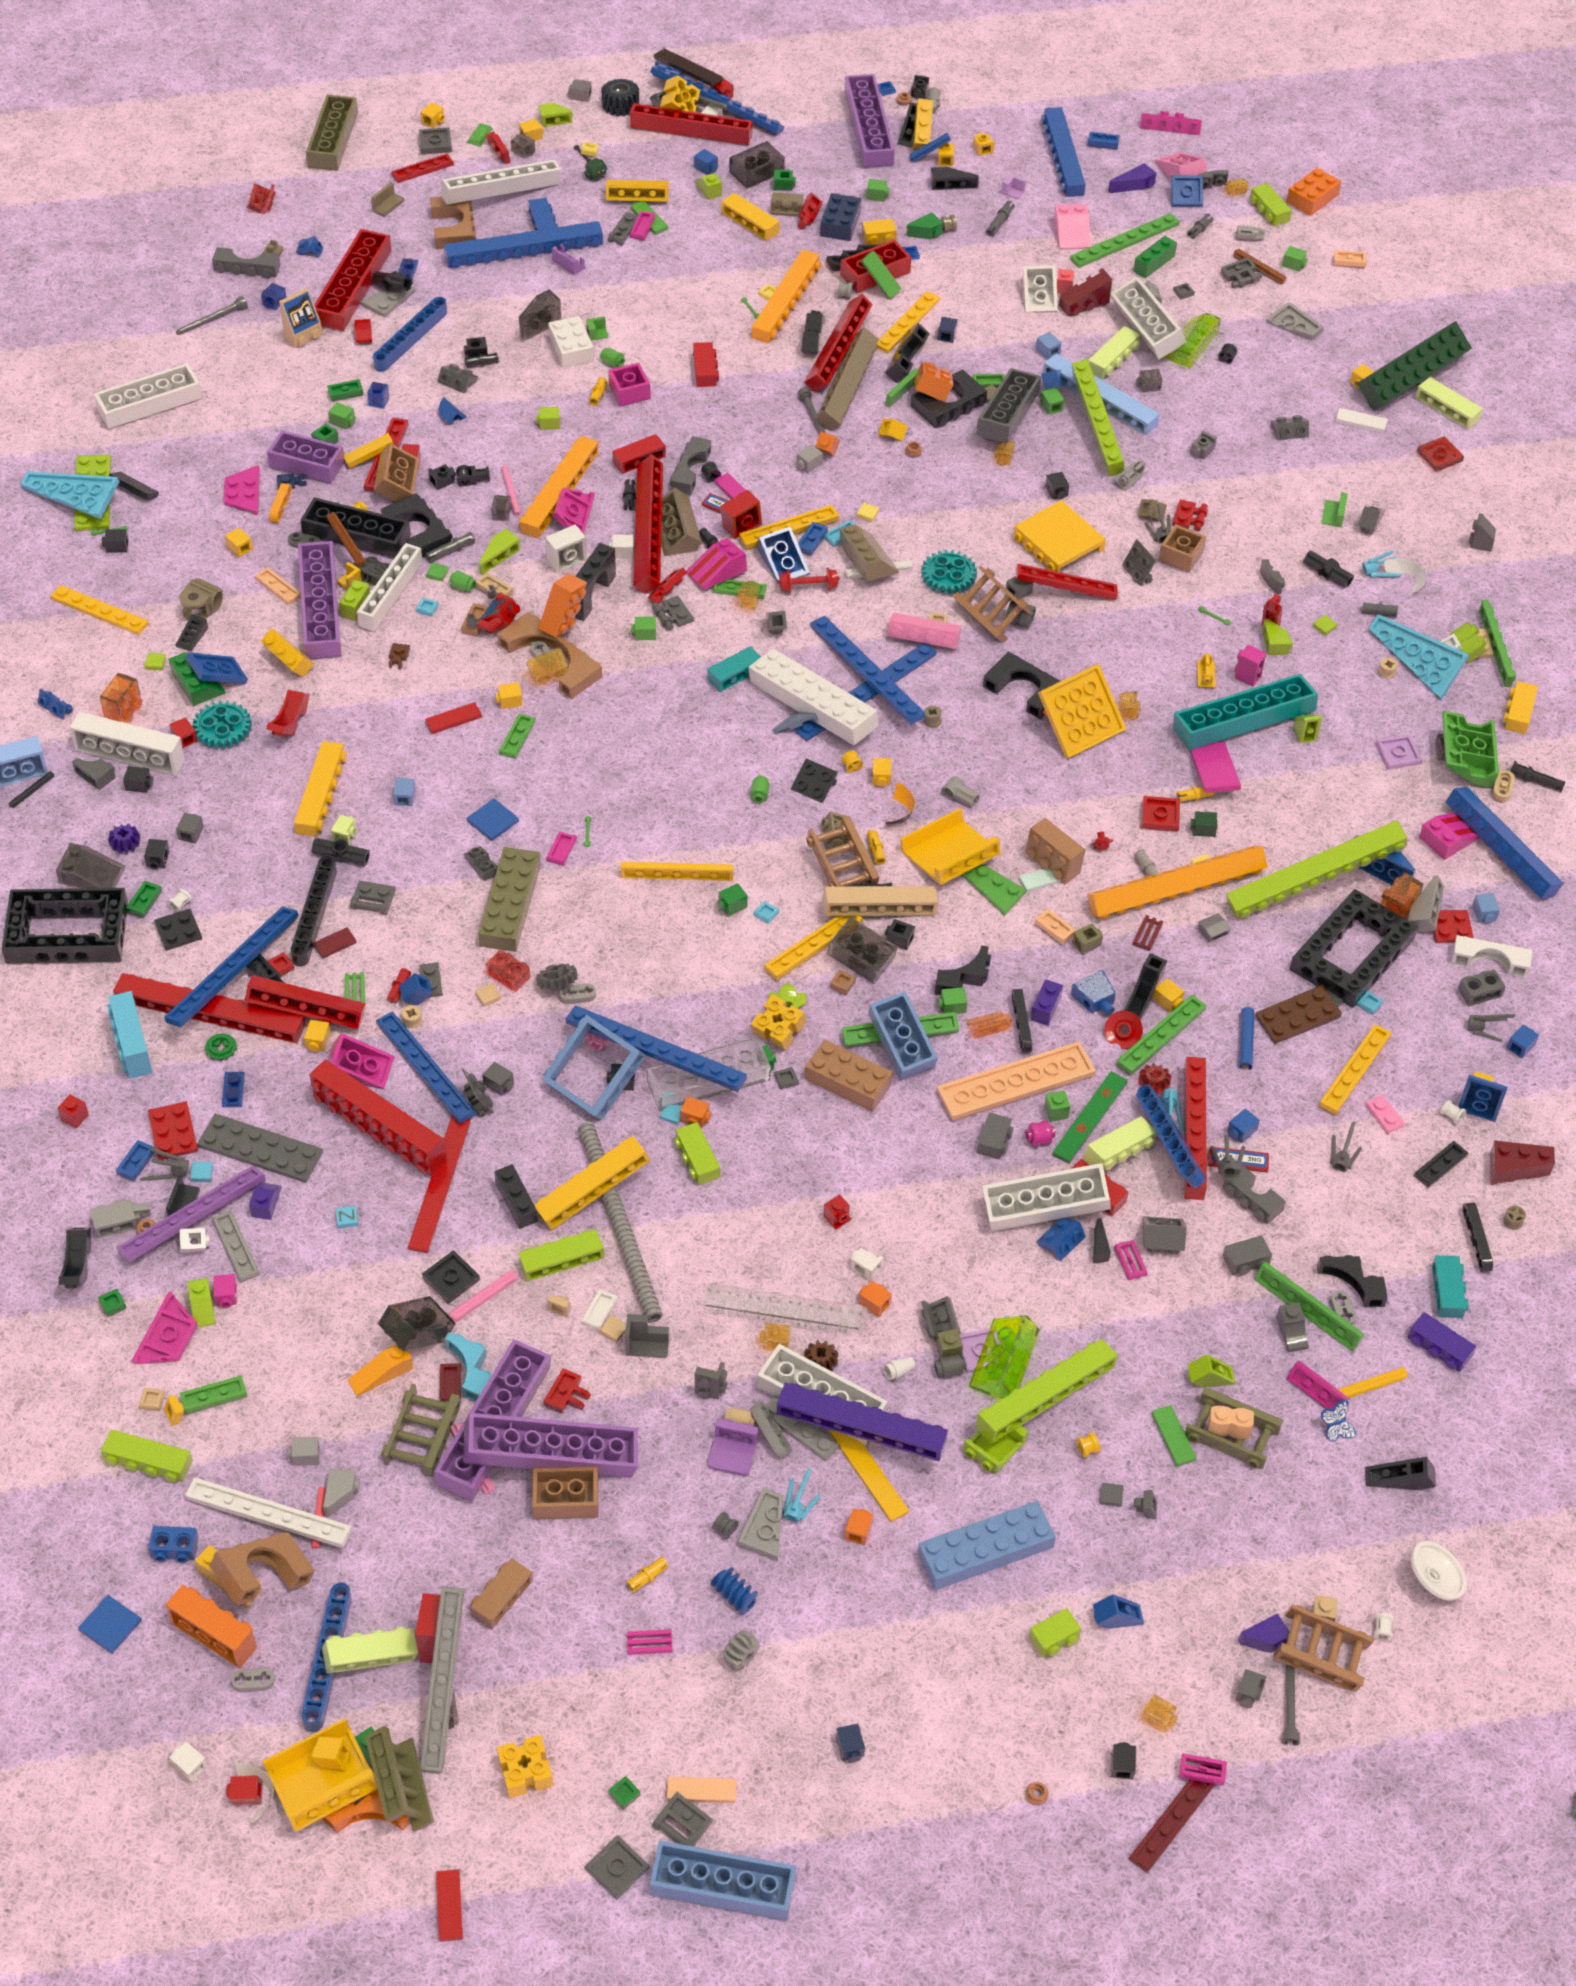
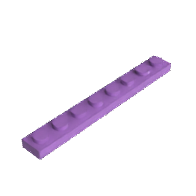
[116,1165,266,1262]

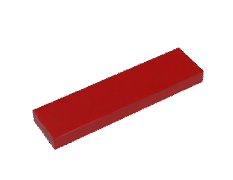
[391,153,454,183]

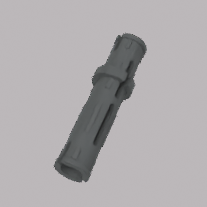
[985,201,1015,237]
[425,532,475,563]

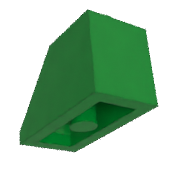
[906,213,943,239]

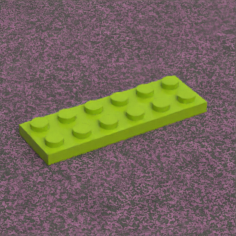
[74,454,111,531]

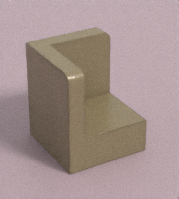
[1137,499,1167,521]

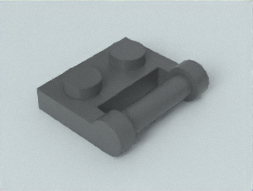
[350,880,396,915]
[652,1792,713,1847]

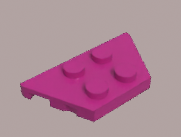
[224,465,260,515]
[553,488,595,534]
[131,1292,198,1364]

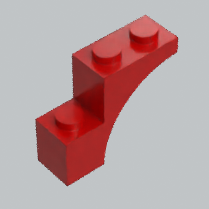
[266,689,310,738]

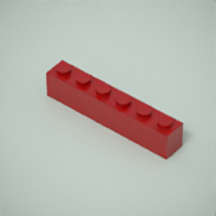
[245,975,366,1029]

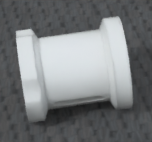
[167,889,192,912]
[1440,1099,1466,1125]
[1373,1613,1394,1641]

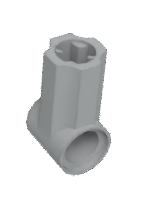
[941,776,980,807]

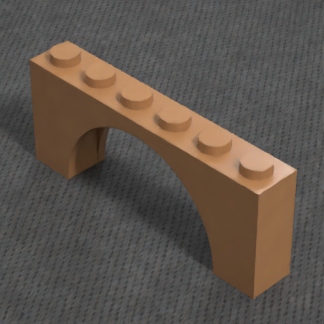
[498,612,602,699]

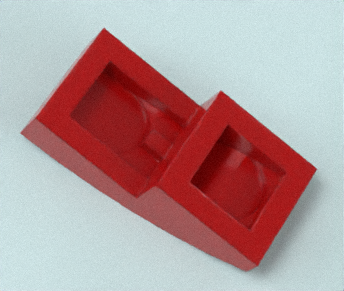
[354,319,372,343]

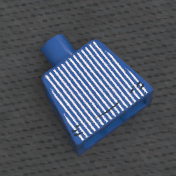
[1071,970,1116,1016]

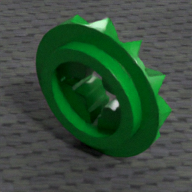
[205,1033,237,1061]

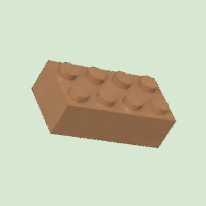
[805,1039,893,1112]

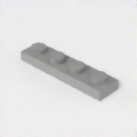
[766,1396,839,1462]

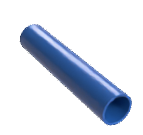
[1239,1007,1254,1070]

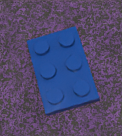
[185,652,248,684]

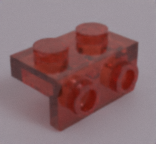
[247,183,276,214]

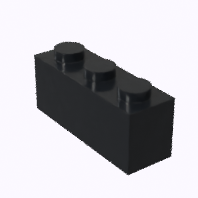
[494,1164,538,1229]

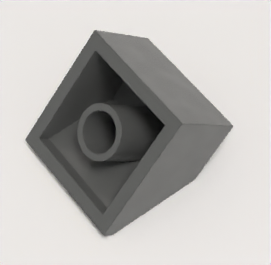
[1143,1216,1187,1254]

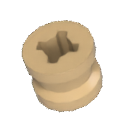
[1378,657,1398,679]
[402,1005,422,1029]

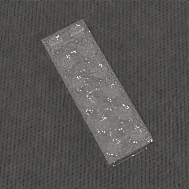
[646,1037,771,1112]

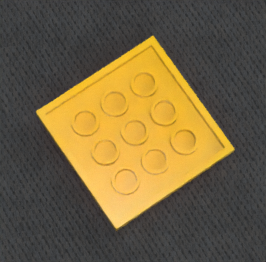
[1038,664,1126,758]

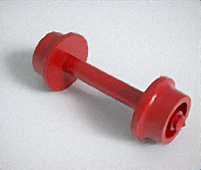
[777,568,840,593]

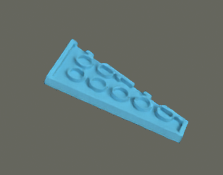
[21,471,119,519]
[1369,614,1469,700]

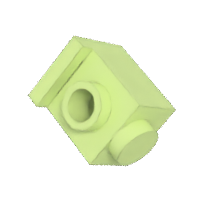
[331,814,357,845]

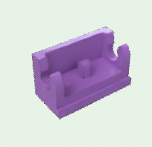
[552,244,586,275]

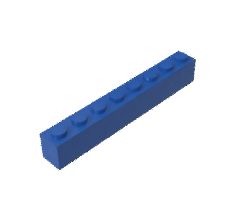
[1041,107,1086,197]
[1445,787,1564,899]

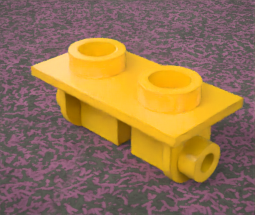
[1197,653,1216,688]

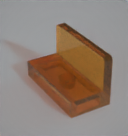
[967,1011,1012,1039]

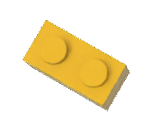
[862,219,897,245]

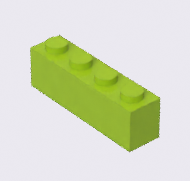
[518,1229,604,1282]
[101,1429,193,1483]

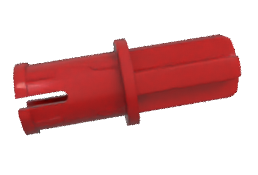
[387,968,411,1003]

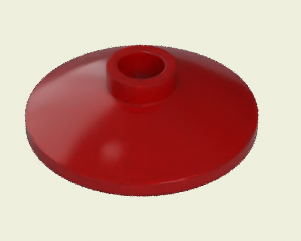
[1104,1010,1143,1049]

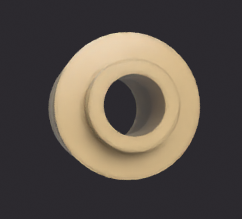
[725,1407,756,1426]

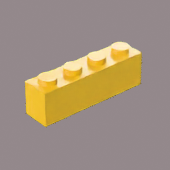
[606,179,669,202]
[721,193,780,241]

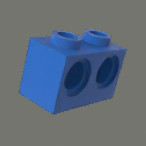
[148,1526,199,1563]

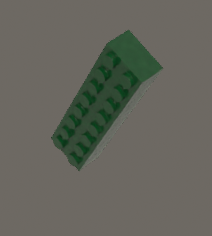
[1357,321,1472,411]

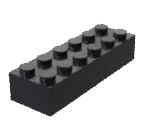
[300,497,411,558]

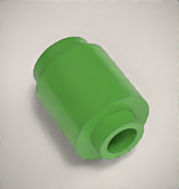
[600,348,625,368]
[449,570,476,593]
[750,776,770,803]

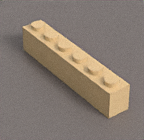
[822,886,939,916]

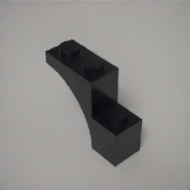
[801,310,825,354]
[934,945,991,996]
[1124,953,1167,1020]
[58,1227,91,1289]
[1317,1255,1388,1308]

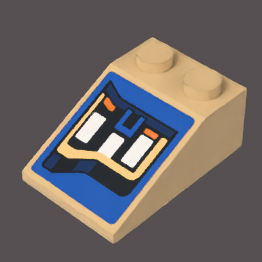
[279,288,322,348]

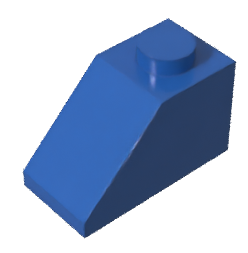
[1093,1594,1144,1629]

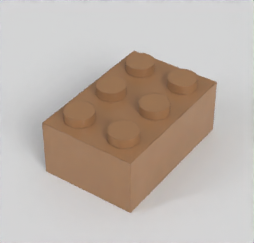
[374,443,419,502]
[1025,818,1086,885]
[532,1467,598,1519]

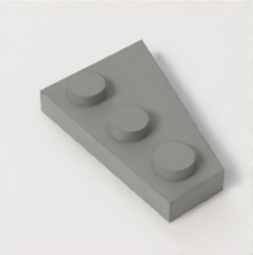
[360,286,416,317]
[1266,302,1324,340]
[738,1488,783,1561]

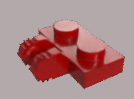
[543,1368,591,1413]

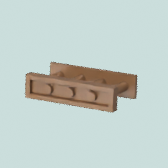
[953,565,1031,643]
[806,816,880,887]
[1273,1604,1374,1692]

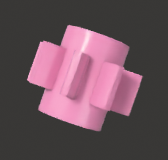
[585,1032,609,1051]

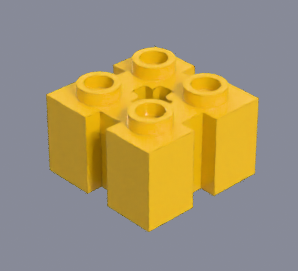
[660,75,700,112]
[751,994,807,1051]
[497,1735,553,1798]

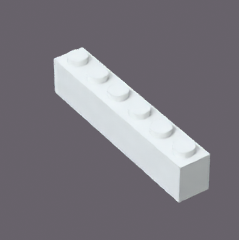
[357,543,423,632]

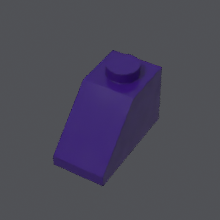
[249,1183,282,1220]
[1238,1613,1289,1653]

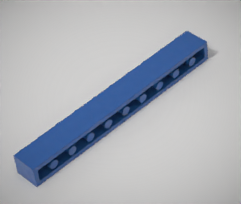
[444,221,603,268]

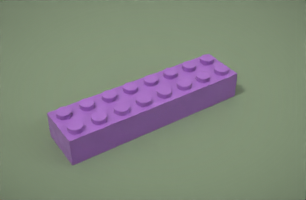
[844,74,895,167]
[298,541,342,659]
[434,1339,551,1501]
[463,1413,638,1477]

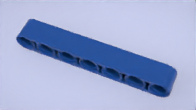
[373,297,447,372]
[1136,1085,1205,1188]
[302,1582,352,1732]

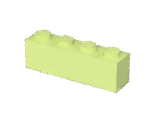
[1088,326,1141,379]
[1416,377,1483,429]
[1082,1116,1157,1171]
[322,1627,418,1674]

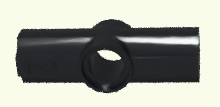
[371,271,413,291]
[1303,550,1354,587]
[311,838,370,866]

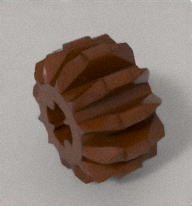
[804,1339,838,1372]

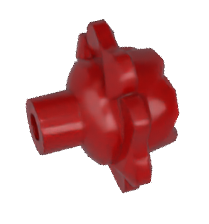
[1091,831,1114,850]

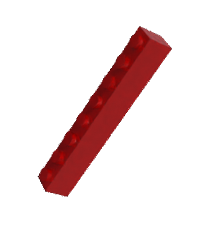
[630,103,753,145]
[804,294,873,393]
[1184,1056,1207,1200]

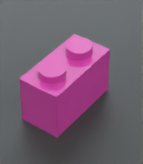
[1234,644,1267,687]

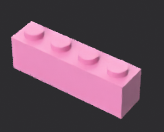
[887,612,962,649]

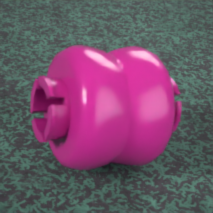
[1025,1121,1055,1147]

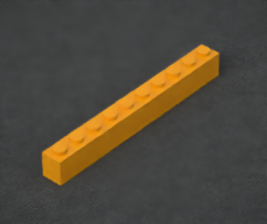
[1087,845,1268,919]

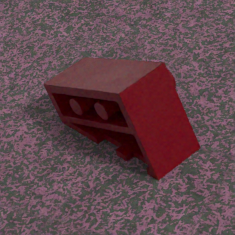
[1059,268,1113,317]
[1490,1140,1555,1185]

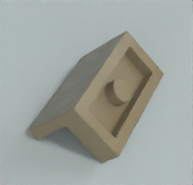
[371,182,405,217]

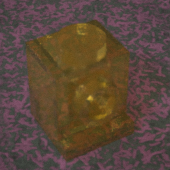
[995,441,1015,466]
[1118,691,1141,720]

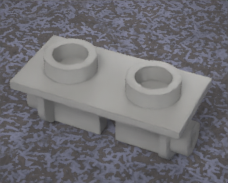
[1114,461,1146,491]

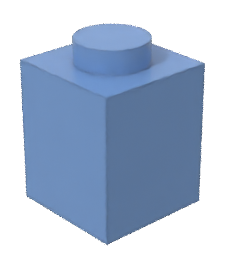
[1036,332,1062,360]
[393,778,416,806]
[1472,893,1500,924]

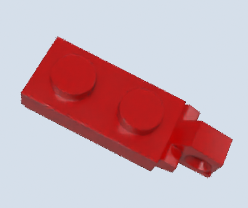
[486,131,511,164]
[797,192,823,229]
[648,568,687,604]
[1261,593,1282,626]

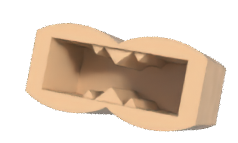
[1208,1406,1254,1439]

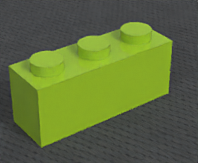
[1250,183,1292,226]
[673,1122,721,1185]

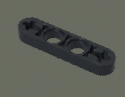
[1011,989,1032,1053]
[1462,1202,1493,1272]

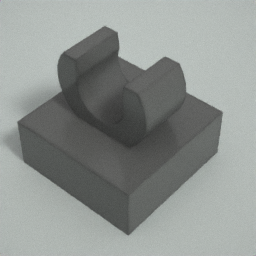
[1134,1490,1157,1519]

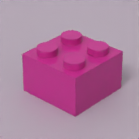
[608,363,651,406]

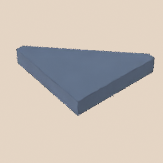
[773,712,818,735]

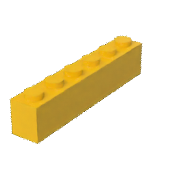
[294,741,347,837]
[535,1135,650,1231]

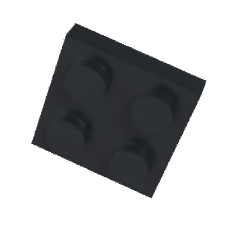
[154,908,202,951]
[422,1250,480,1304]

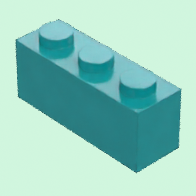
[707,646,761,692]
[1432,1255,1469,1318]

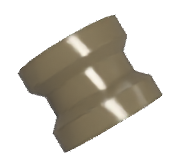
[940,215,957,232]
[924,706,942,728]
[1503,1205,1526,1230]

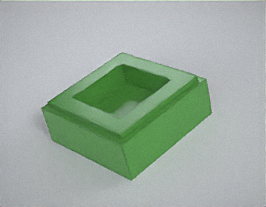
[426,562,449,582]

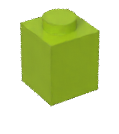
[536,406,560,430]

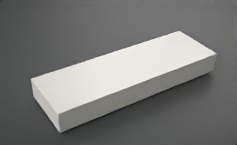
[1336,408,1388,433]

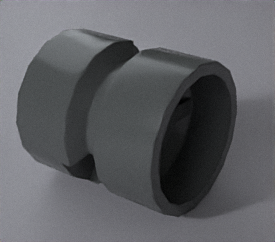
[1005,600,1036,628]

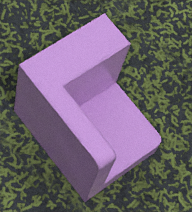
[1002,174,1026,199]

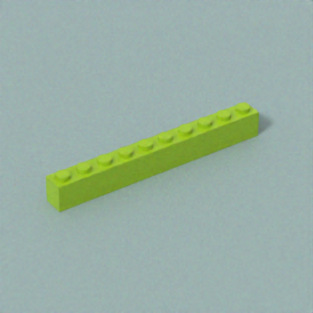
[1226,820,1408,919]

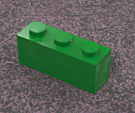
[1133,236,1177,279]

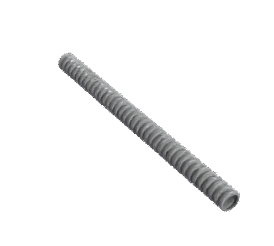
[577,1122,663,1322]

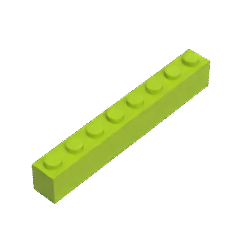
[1072,359,1125,476]
[975,1338,1118,1444]

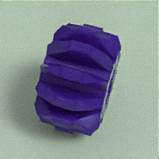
[108,823,141,855]

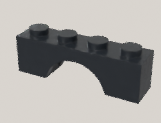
[885,323,930,382]

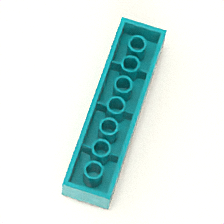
[1173,673,1318,750]

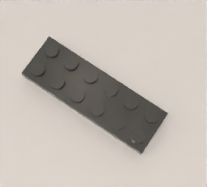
[197,1113,323,1183]

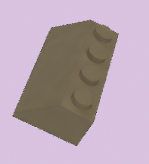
[661,487,702,556]
[840,524,898,582]

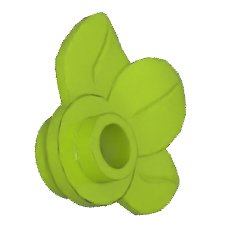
[768,983,807,1009]

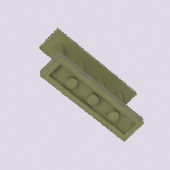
[381,1384,461,1477]
[1185,1387,1283,1469]
[365,1726,434,1831]

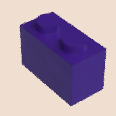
[1031,979,1063,1026]

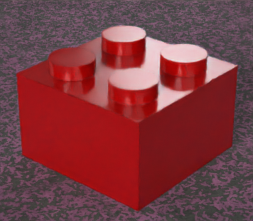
[720,489,762,539]

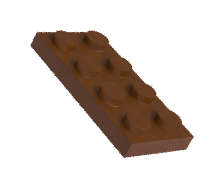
[1255,985,1342,1044]

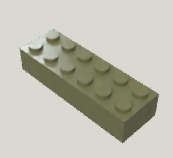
[306,94,358,170]
[478,847,541,952]

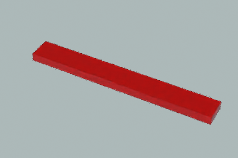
[408,1116,471,1253]

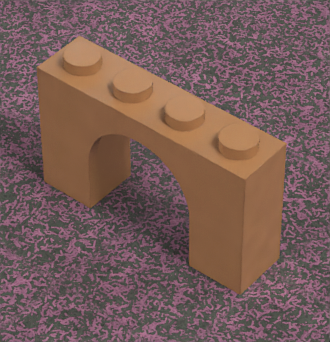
[430,197,476,249]
[209,1532,315,1606]

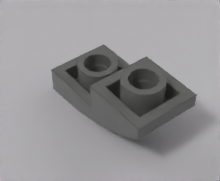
[1198,170,1228,189]
[1260,559,1285,594]
[464,846,498,881]

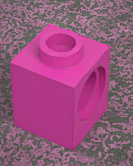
[214,1274,237,1308]

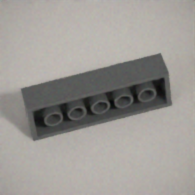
[976,368,1041,444]

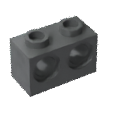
[1458,969,1506,1007]

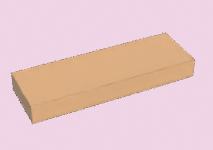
[255,567,301,605]
[667,1777,736,1803]

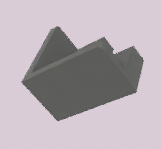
[625,1314,669,1358]

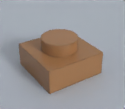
[830,970,856,995]

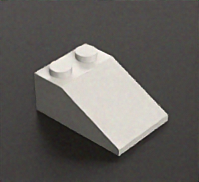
[1023,265,1058,312]

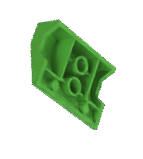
[1442,710,1499,788]

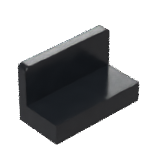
[166,1176,200,1216]

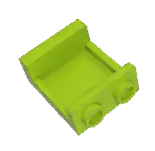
[963,1426,1029,1474]

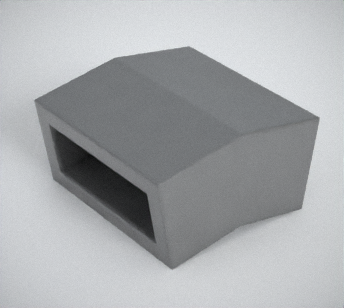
[1198,913,1231,942]

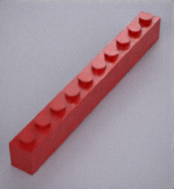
[633,454,663,593]
[113,973,306,1044]

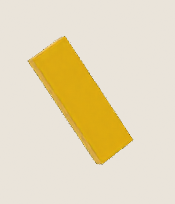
[344,433,394,468]

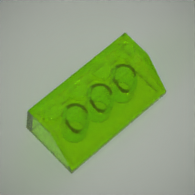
[1162,313,1221,369]
[969,1315,1040,1399]

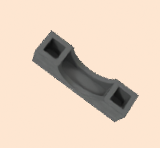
[212,247,281,278]
[669,436,711,496]

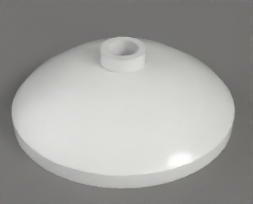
[1411,1541,1467,1601]

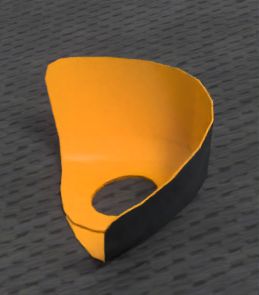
[885,783,915,824]

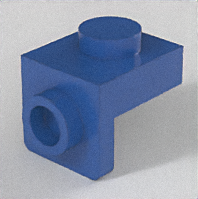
[296,236,323,257]

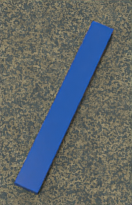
[376,1011,476,1124]

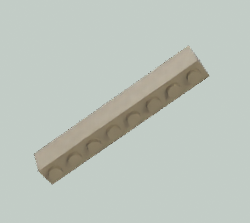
[816,327,879,430]

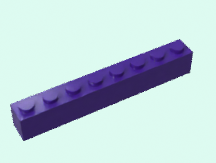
[776,1383,948,1462]

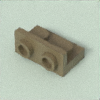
[821,812,847,850]

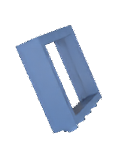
[542,1015,646,1120]

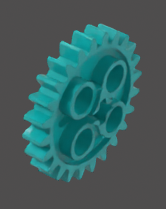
[921,549,977,595]
[192,700,252,749]

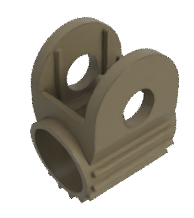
[179,578,224,620]

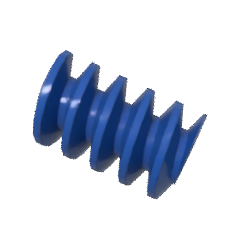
[711,1567,758,1615]

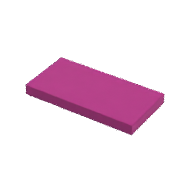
[1190,742,1241,793]

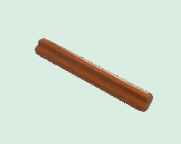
[1233,249,1286,284]
[327,512,366,567]

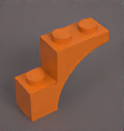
[321,1789,409,1833]

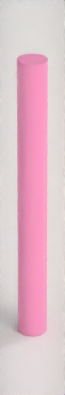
[501,465,521,516]

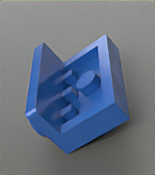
[1037,1217,1086,1261]

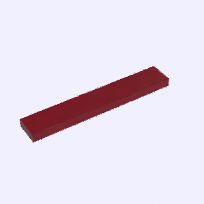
[1129,1756,1222,1873]

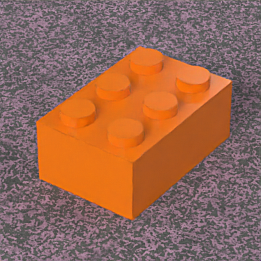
[1286,167,1342,216]
[538,573,587,638]

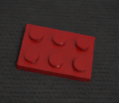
[148,1101,198,1160]

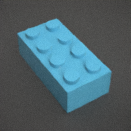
[106,991,153,1079]

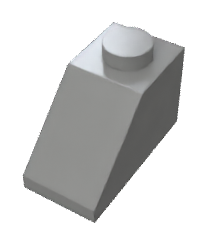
[323,1469,360,1517]

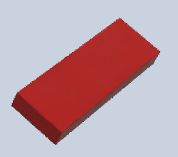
[425,702,482,734]
[436,1869,463,1942]

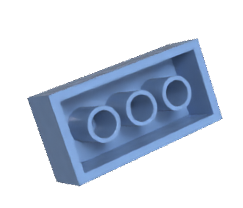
[868,991,938,1080]

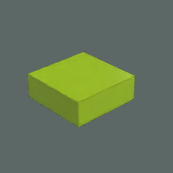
[1313,615,1338,636]
[145,653,166,670]

